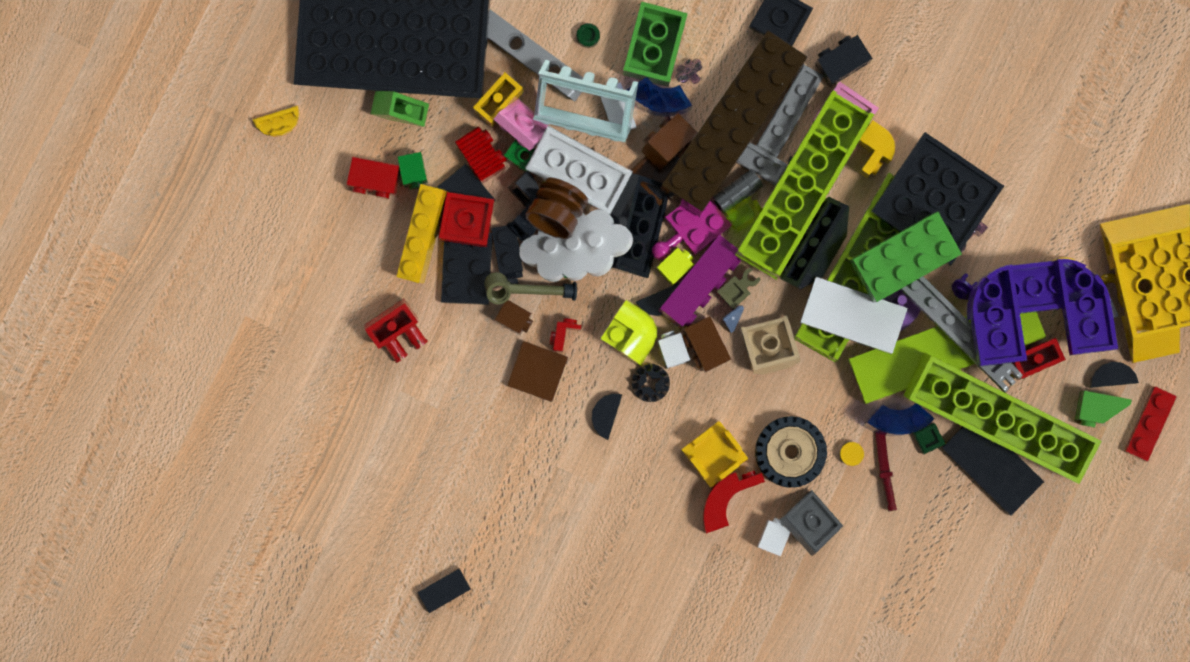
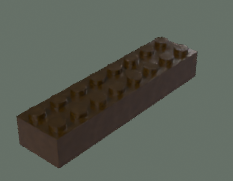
[660,31,808,217]

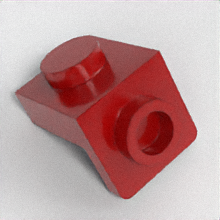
[549,318,581,353]

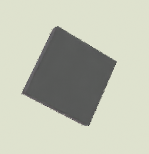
[780,490,843,556]

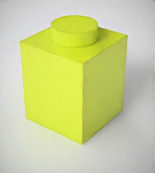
[656,248,694,286]

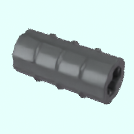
[713,169,763,214]

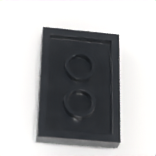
[441,233,493,305]

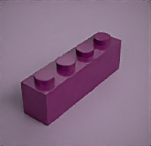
[659,234,742,329]

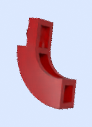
[703,470,765,534]

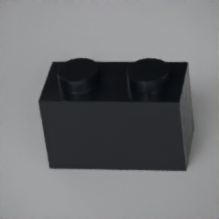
[815,35,873,87]

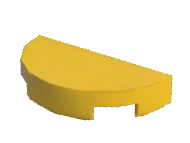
[252,105,300,137]

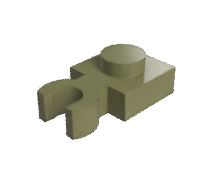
[717,268,760,310]

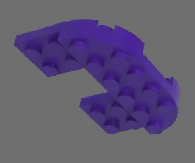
[967,259,1118,367]

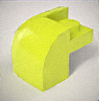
[601,300,657,366]

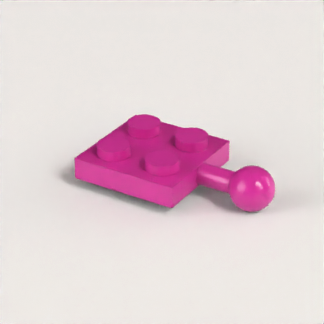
[652,200,732,260]

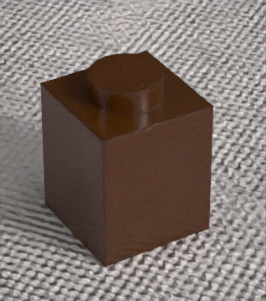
[495,300,533,335]

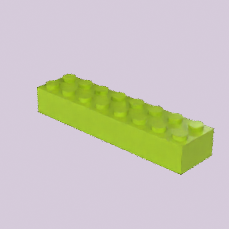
[903,353,1102,484]

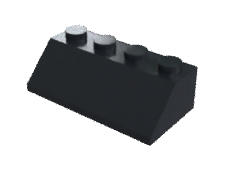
[610,174,668,278]

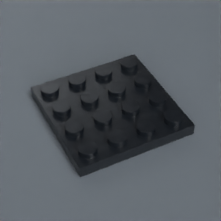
[870,132,1004,266]

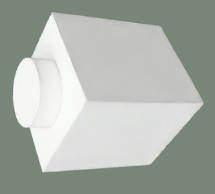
[657,331,690,369]
[757,518,790,556]

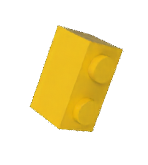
[473,72,524,127]

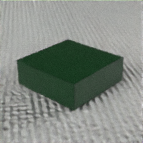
[912,423,945,455]

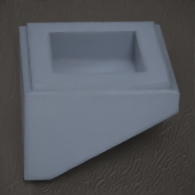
[722,305,744,333]

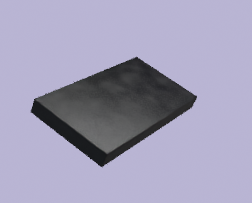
[941,426,1044,516]

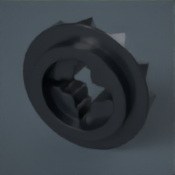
[632,364,670,402]

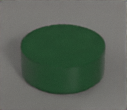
[576,23,600,48]

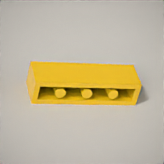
[396,184,448,284]

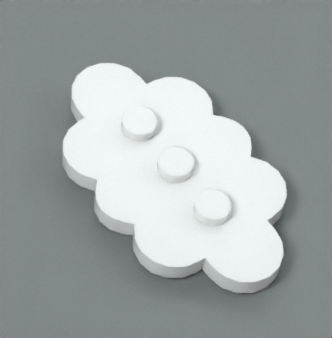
[519,209,633,282]

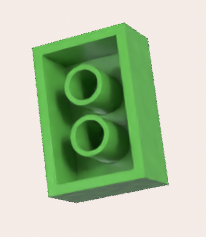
[623,1,688,87]

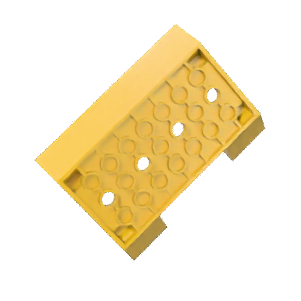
[1099,204,1190,363]

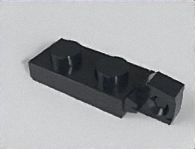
[491,226,523,284]

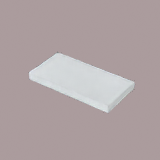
[526,126,633,214]
[800,277,908,354]

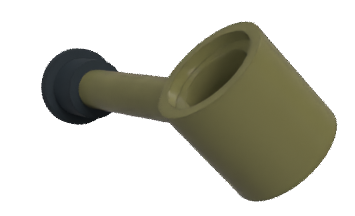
[484,272,577,304]

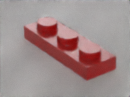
[1124,386,1177,462]

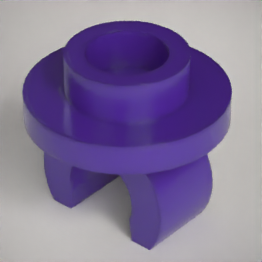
[951,273,977,300]

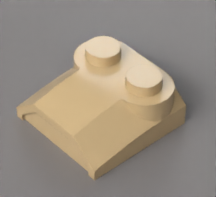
[741,315,800,375]

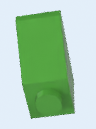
[371,91,429,127]
[1075,391,1132,428]

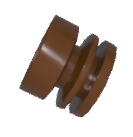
[525,177,588,239]

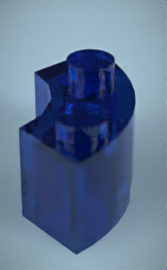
[626,77,692,117]
[863,403,935,437]

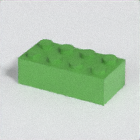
[850,212,962,302]

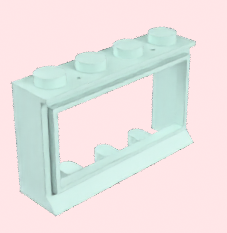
[533,60,638,142]

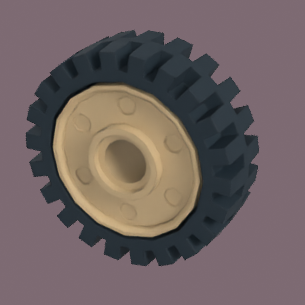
[755,416,827,488]

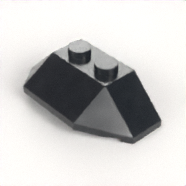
[780,197,849,289]

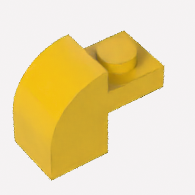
[857,120,895,178]

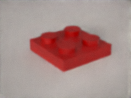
[439,192,495,248]

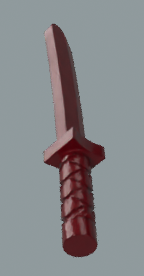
[875,415,897,512]

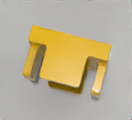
[681,421,748,488]

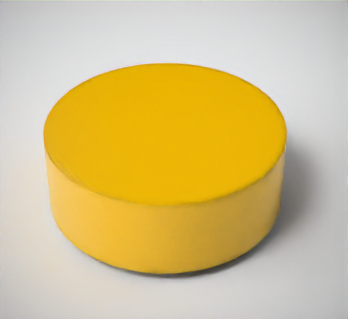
[839,442,864,466]

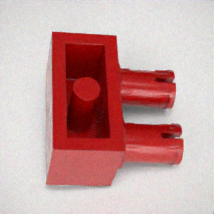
[365,298,428,363]

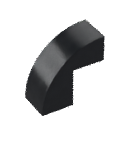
[506,171,539,241]

